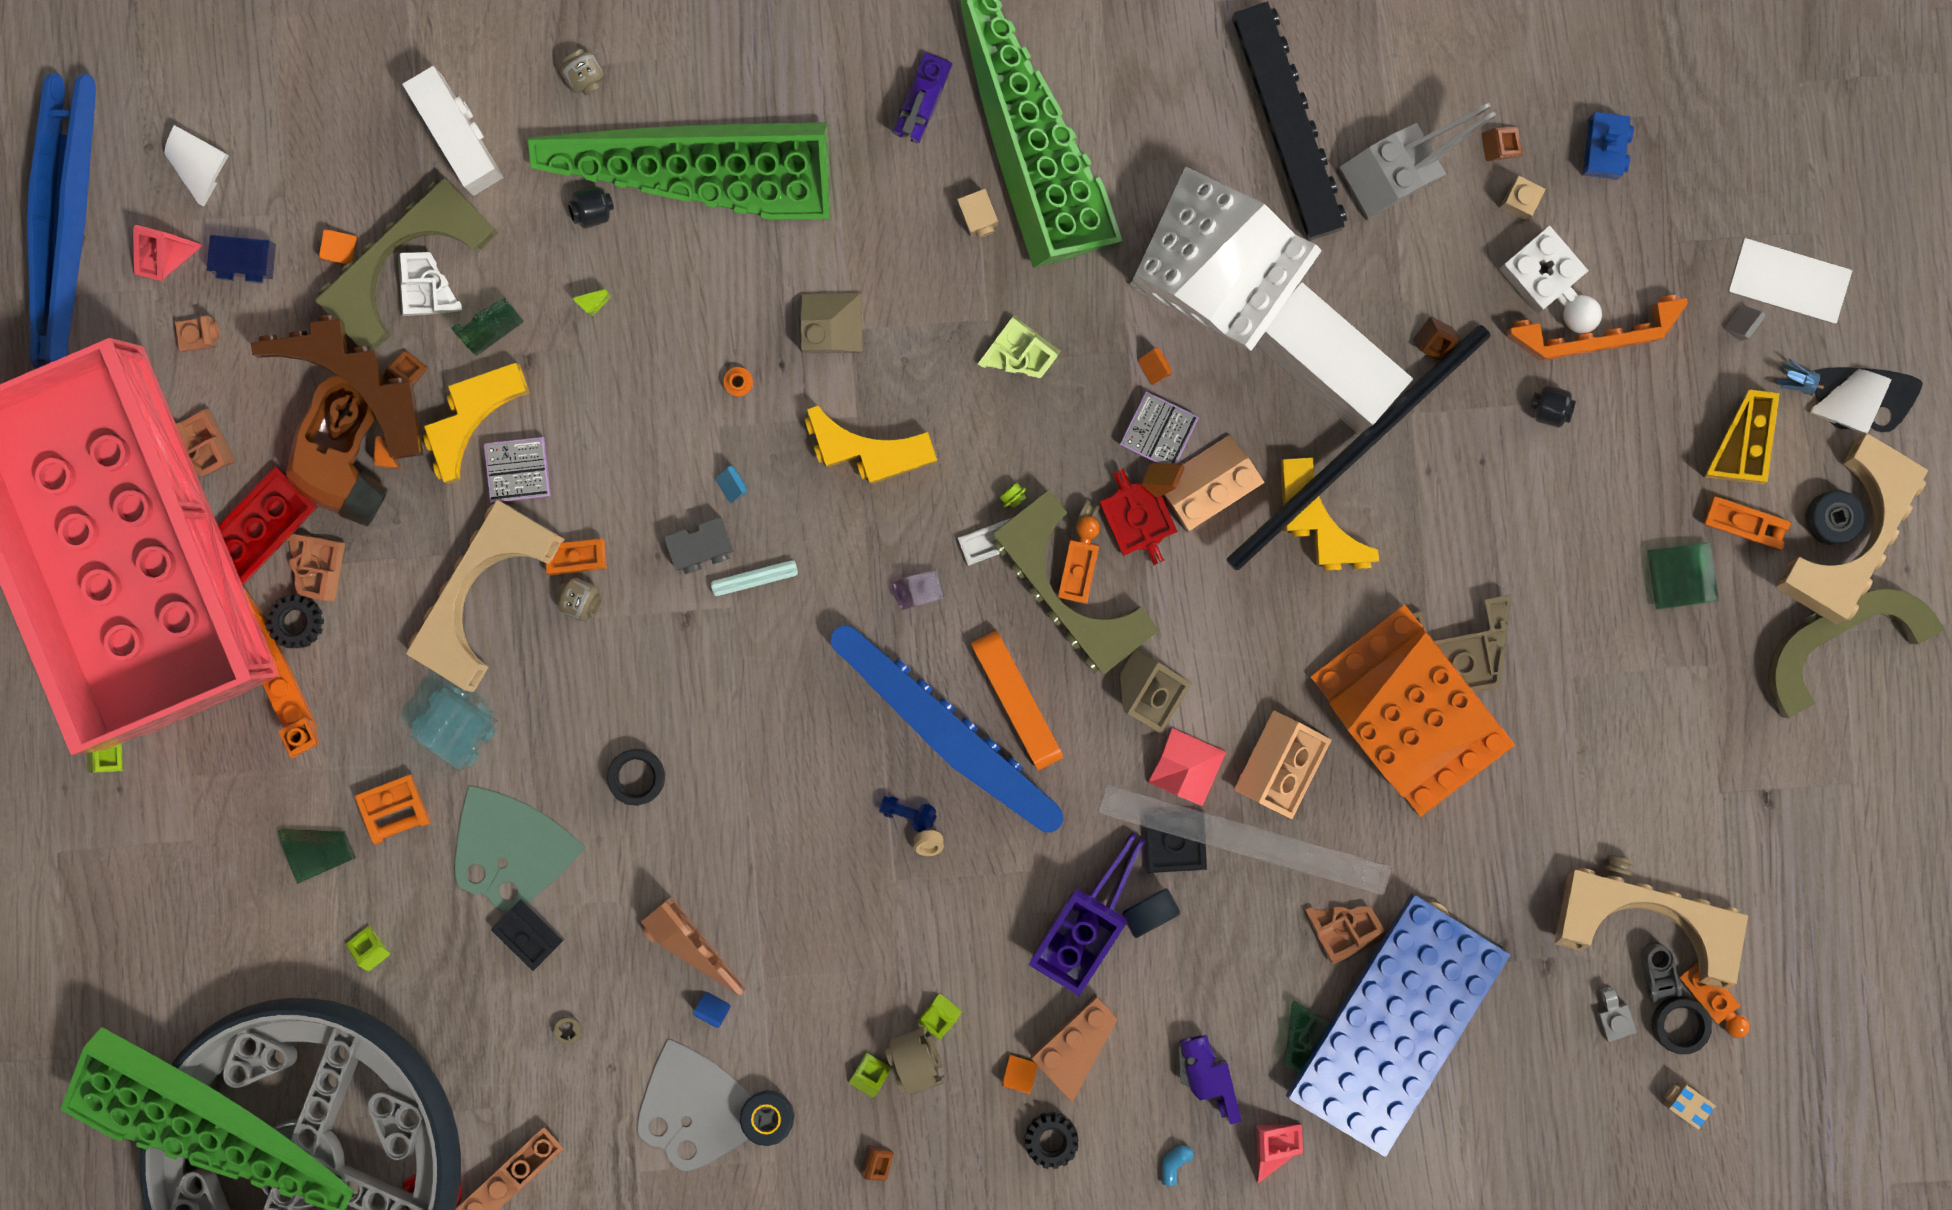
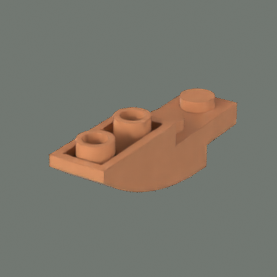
[455,1127,564,1210]

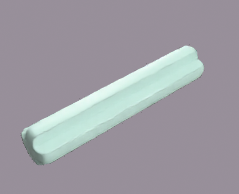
[711,560,798,596]

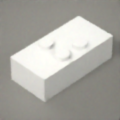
[402,66,504,196]

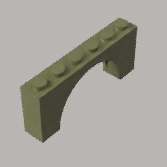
[315,178,498,351]
[991,490,1160,675]

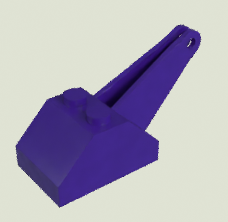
[1028,832,1145,996]

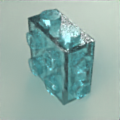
[410,685,497,770]

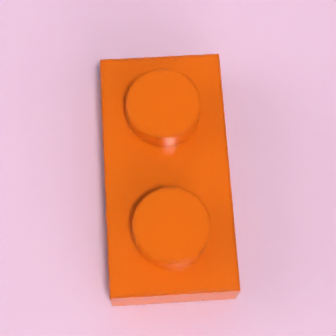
[546,538,607,576]

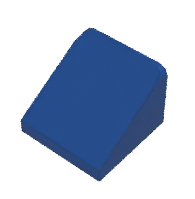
[693,992,731,1028]

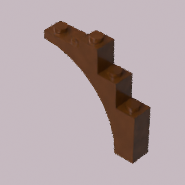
[251,315,423,459]

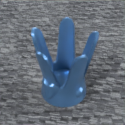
[1776,359,1824,396]

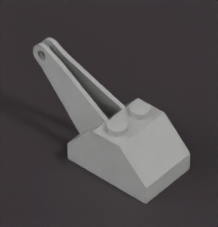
[1337,102,1497,220]

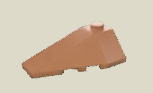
[641,897,746,996]

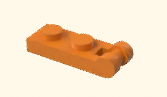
[1703,496,1791,551]

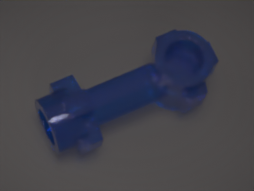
[879,796,937,832]

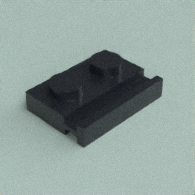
[491,898,565,971]

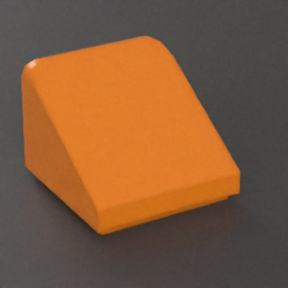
[319,229,357,265]
[1138,347,1173,385]
[374,436,401,469]
[1002,1055,1038,1094]

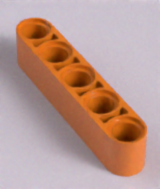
[970,629,1064,771]

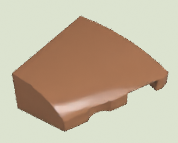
[176,409,236,477]
[286,533,345,601]

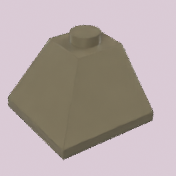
[801,293,862,354]
[1120,649,1192,734]

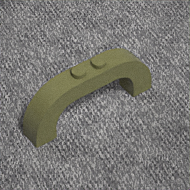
[1768,589,1945,718]

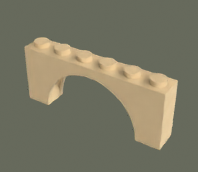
[1775,433,1928,625]
[406,500,564,692]
[1554,868,1748,990]

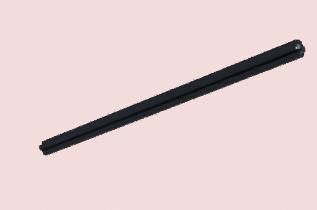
[1227,325,1491,570]

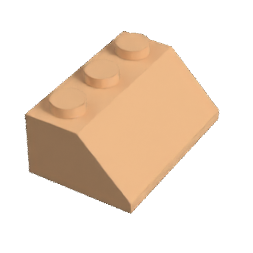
[1163,435,1265,532]
[1234,710,1332,819]

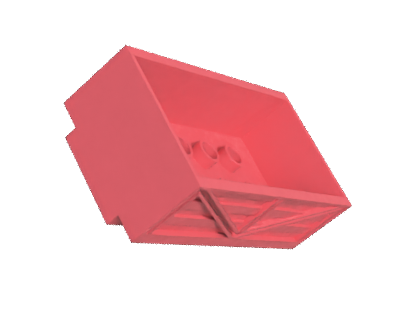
[0,338,280,755]

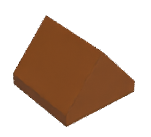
[861,1145,894,1181]

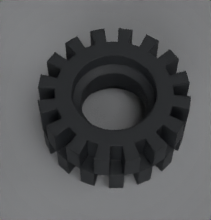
[266,595,324,648]
[1025,1112,1079,1169]

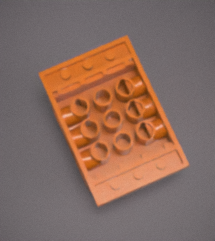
[1310,603,1516,817]

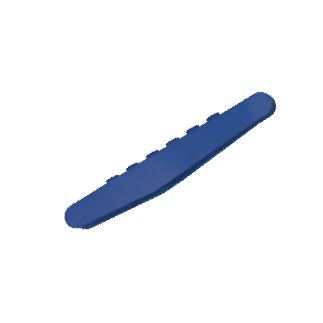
[27,73,96,369]
[830,625,1063,833]

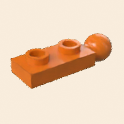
[1058,516,1100,604]
[1679,961,1750,1038]

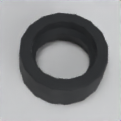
[607,749,665,806]
[1652,996,1712,1054]

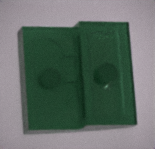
[1647,542,1719,610]

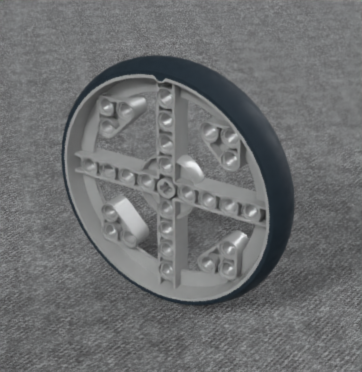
[140,998,461,1210]

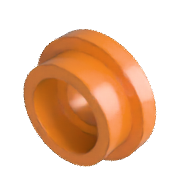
[723,367,753,397]

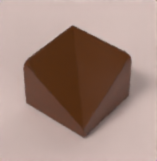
[1414,317,1459,361]

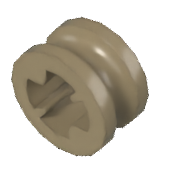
[1075,500,1100,524]
[1604,854,1634,875]
[554,1017,582,1044]

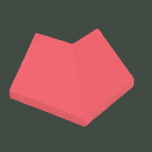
[1148,728,1226,806]

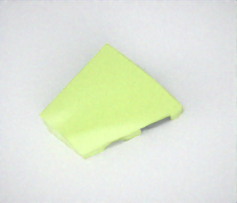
[978,316,1061,378]

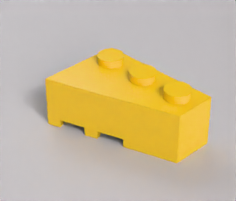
[1704,390,1780,485]

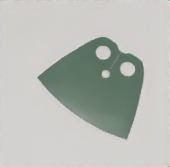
[455,786,585,912]

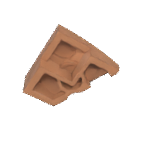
[1305,906,1385,965]

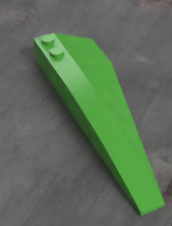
[960,0,1123,268]
[60,1027,354,1210]

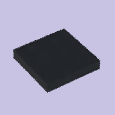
[1144,810,1207,873]

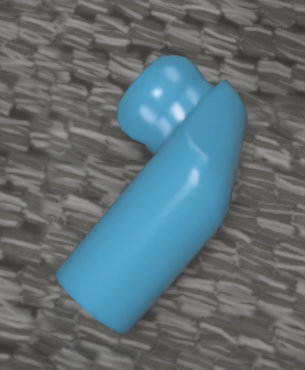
[1162,1145,1194,1185]

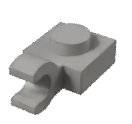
[1597,986,1637,1042]

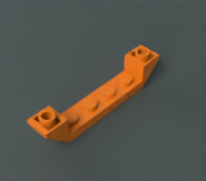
[1506,295,1688,361]
[244,588,319,759]

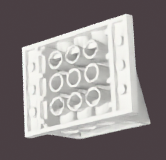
[1130,167,1322,351]

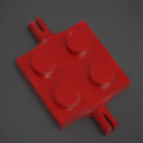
[1099,468,1178,566]

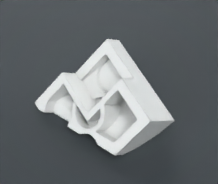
[164,125,229,206]
[398,252,462,316]
[1809,369,1892,435]

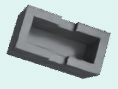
[664,517,734,574]

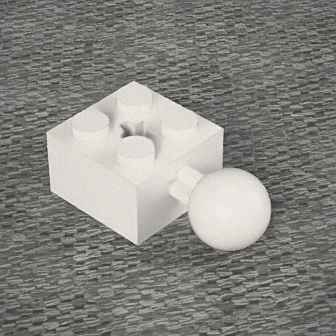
[1499,226,1602,333]

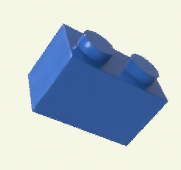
[1582,112,1634,180]

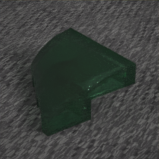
[451,298,524,356]
[278,828,356,884]
[1284,1000,1330,1075]

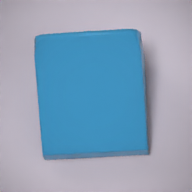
[716,466,749,503]

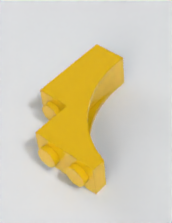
[423,363,530,484]
[804,406,938,484]
[1280,458,1379,571]

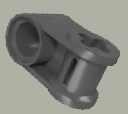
[1641,942,1682,1003]

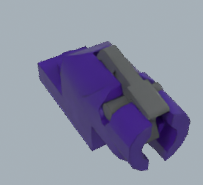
[892,52,953,143]
[1178,1035,1242,1124]

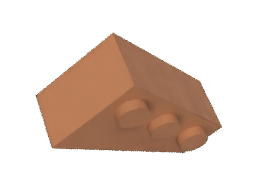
[1031,994,1118,1102]

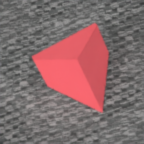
[133,225,203,282]
[1256,1123,1303,1184]

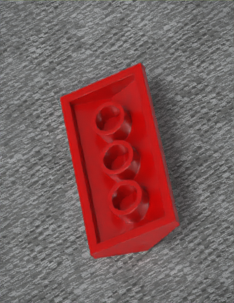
[218,466,318,585]

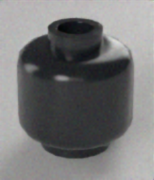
[567,186,614,229]
[1530,386,1576,428]

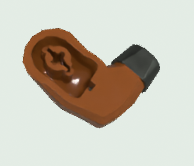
[286,376,388,527]

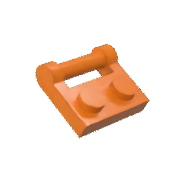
[355,774,431,845]

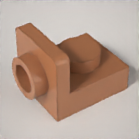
[175,315,220,352]

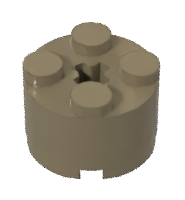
[885,1027,945,1095]

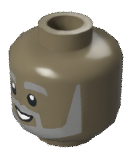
[560,49,604,95]
[556,578,602,621]

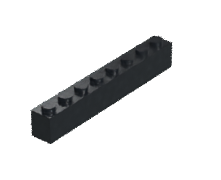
[1232,1,1347,241]

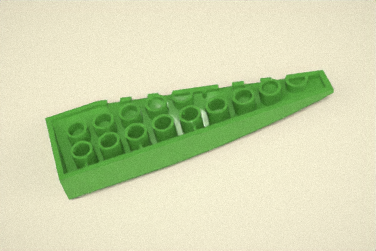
[528,122,830,220]

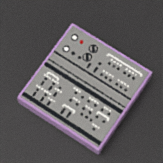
[1120,391,1199,464]
[484,437,551,503]

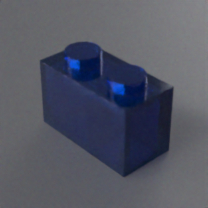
[206,235,276,284]

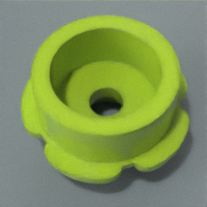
[999,482,1026,509]

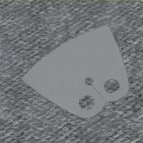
[638,1039,751,1171]

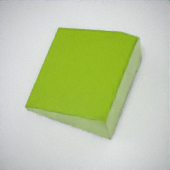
[572,289,612,316]
[87,744,123,773]
[345,926,390,971]
[917,994,962,1040]
[849,1052,892,1098]

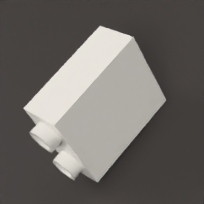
[1256,283,1413,434]

